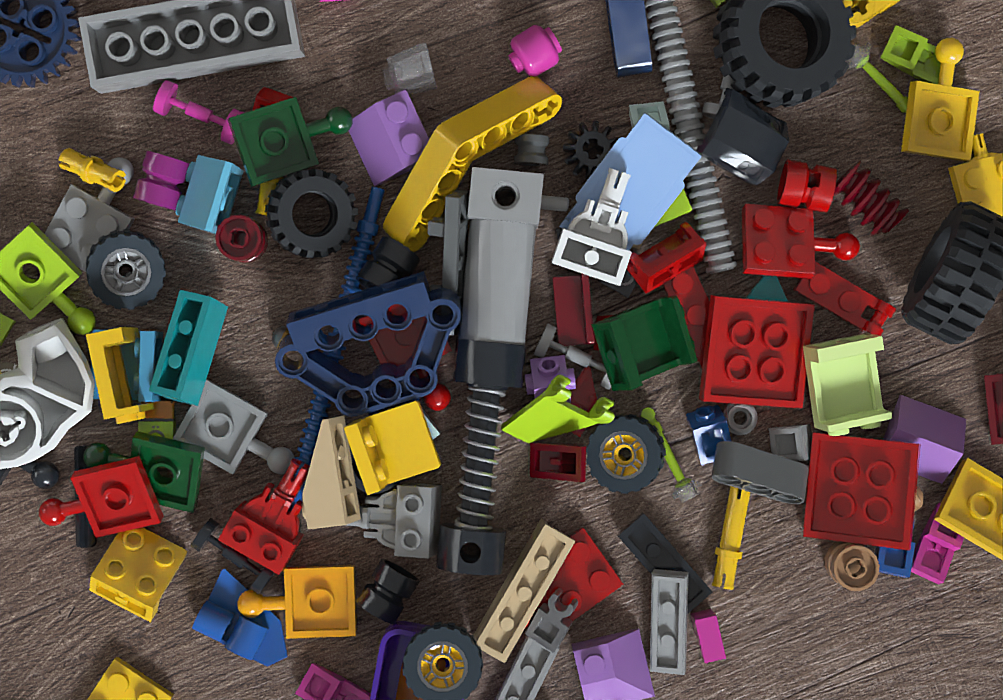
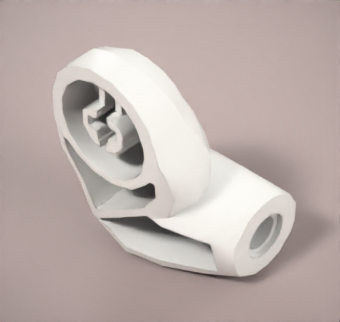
[0,318,95,469]

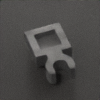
[525,588,578,653]

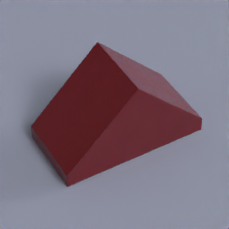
[530,443,586,482]

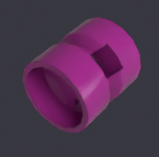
[132,151,190,211]

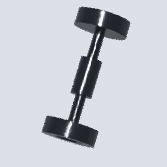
[191,518,275,594]

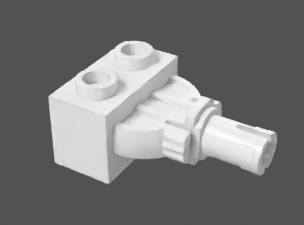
[551,168,632,286]

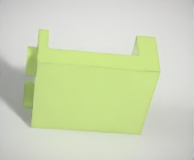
[803,333,892,436]

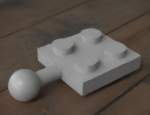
[44,157,135,272]
[173,379,295,474]

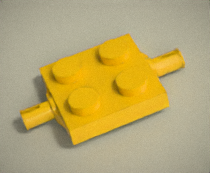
[948,133,1003,216]

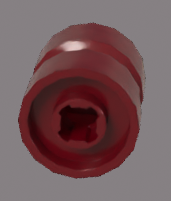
[215,215,268,263]

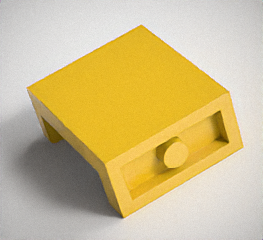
[86,327,155,424]

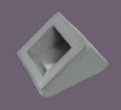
[769,424,812,461]

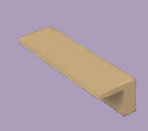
[473,518,575,663]

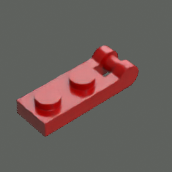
[793,262,896,335]

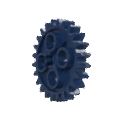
[0,0,81,88]

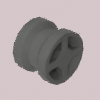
[514,134,549,166]

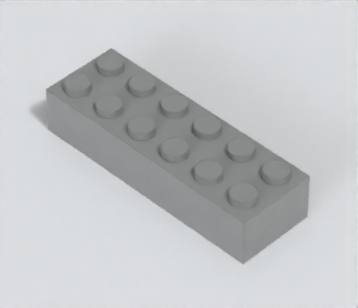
[78,0,305,94]

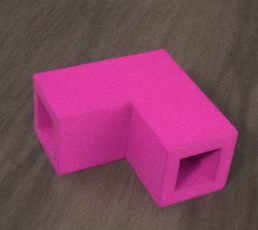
[690,609,726,663]

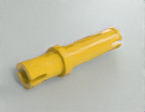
[711,486,751,590]

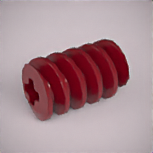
[834,160,909,236]

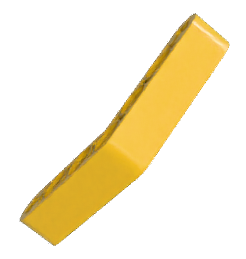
[383,76,562,252]

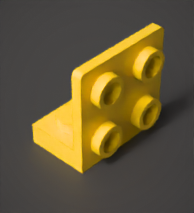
[343,400,441,495]
[89,527,187,623]

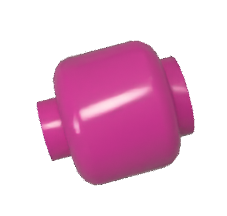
[508,25,562,77]

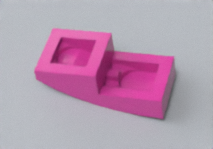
[911,503,964,585]
[295,663,371,700]

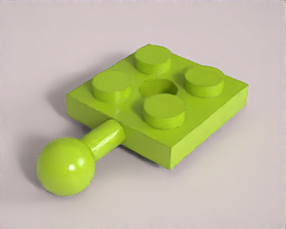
[0,222,96,335]

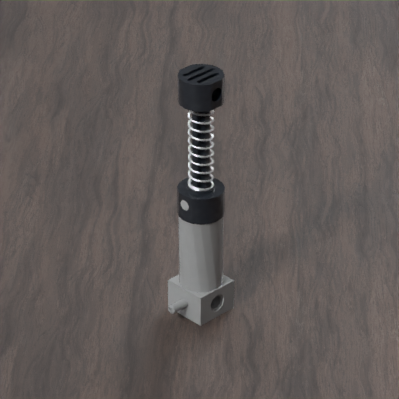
[436,167,569,575]

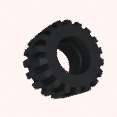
[265,169,359,258]

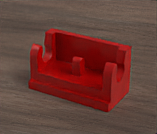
[626,222,707,294]

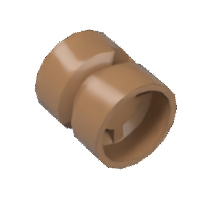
[824,541,880,591]

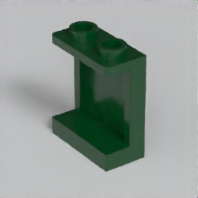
[591,295,697,391]

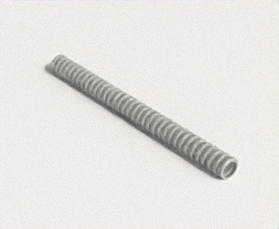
[645,0,737,274]

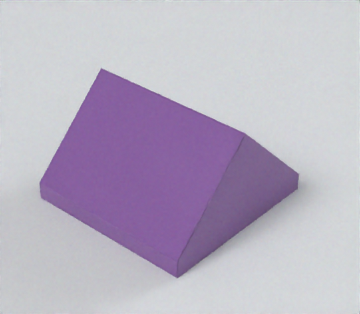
[883,395,966,484]

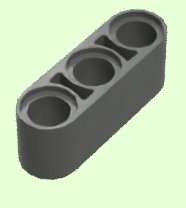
[711,441,809,504]

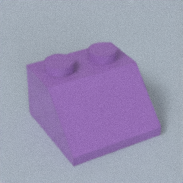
[349,89,429,187]

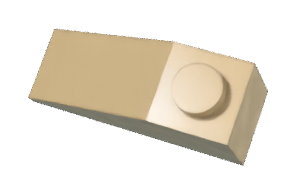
[302,415,361,529]

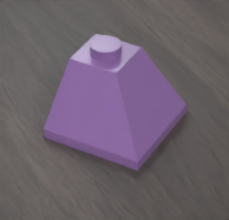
[572,628,655,700]

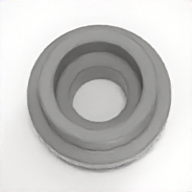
[723,403,758,435]

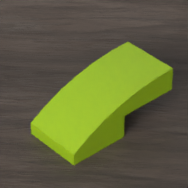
[881,25,941,84]

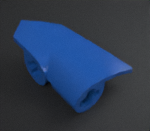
[192,569,288,667]

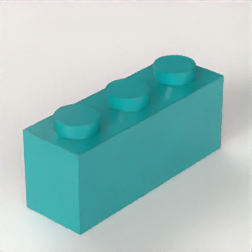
[149,290,228,406]

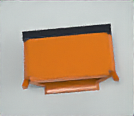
[140,400,176,421]

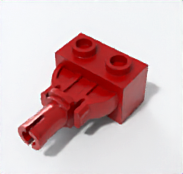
[218,458,310,575]

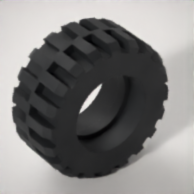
[713,0,856,108]
[901,201,1003,345]

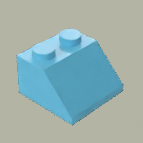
[176,155,244,234]

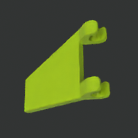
[501,375,615,443]

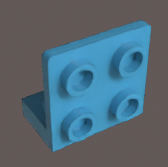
[91,329,163,402]

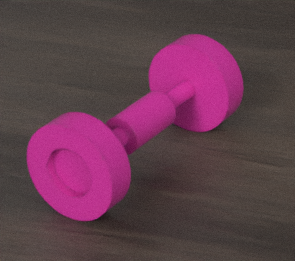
[153,80,244,145]

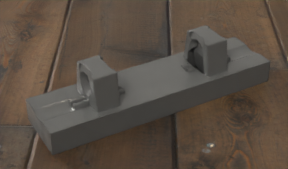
[428,190,469,336]

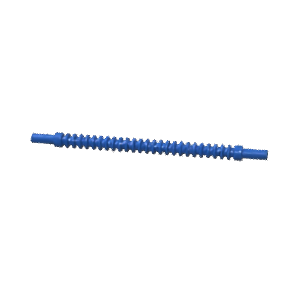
[290,186,385,511]

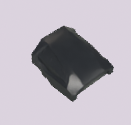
[696,88,789,186]

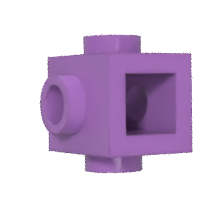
[525,355,576,404]

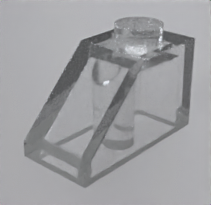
[383,43,437,95]

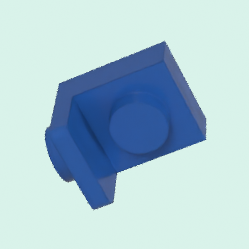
[686,405,731,465]

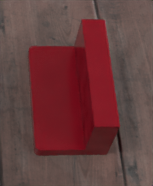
[552,274,595,346]

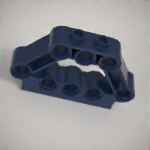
[275,271,461,417]

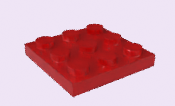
[699,295,815,408]
[803,432,921,550]

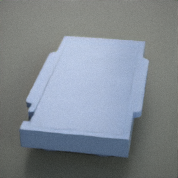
[559,112,702,250]

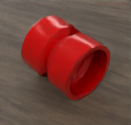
[777,159,837,213]

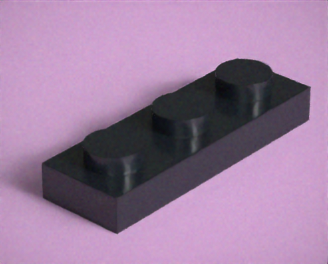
[617,512,713,613]

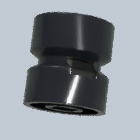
[356,236,420,289]
[356,558,420,624]

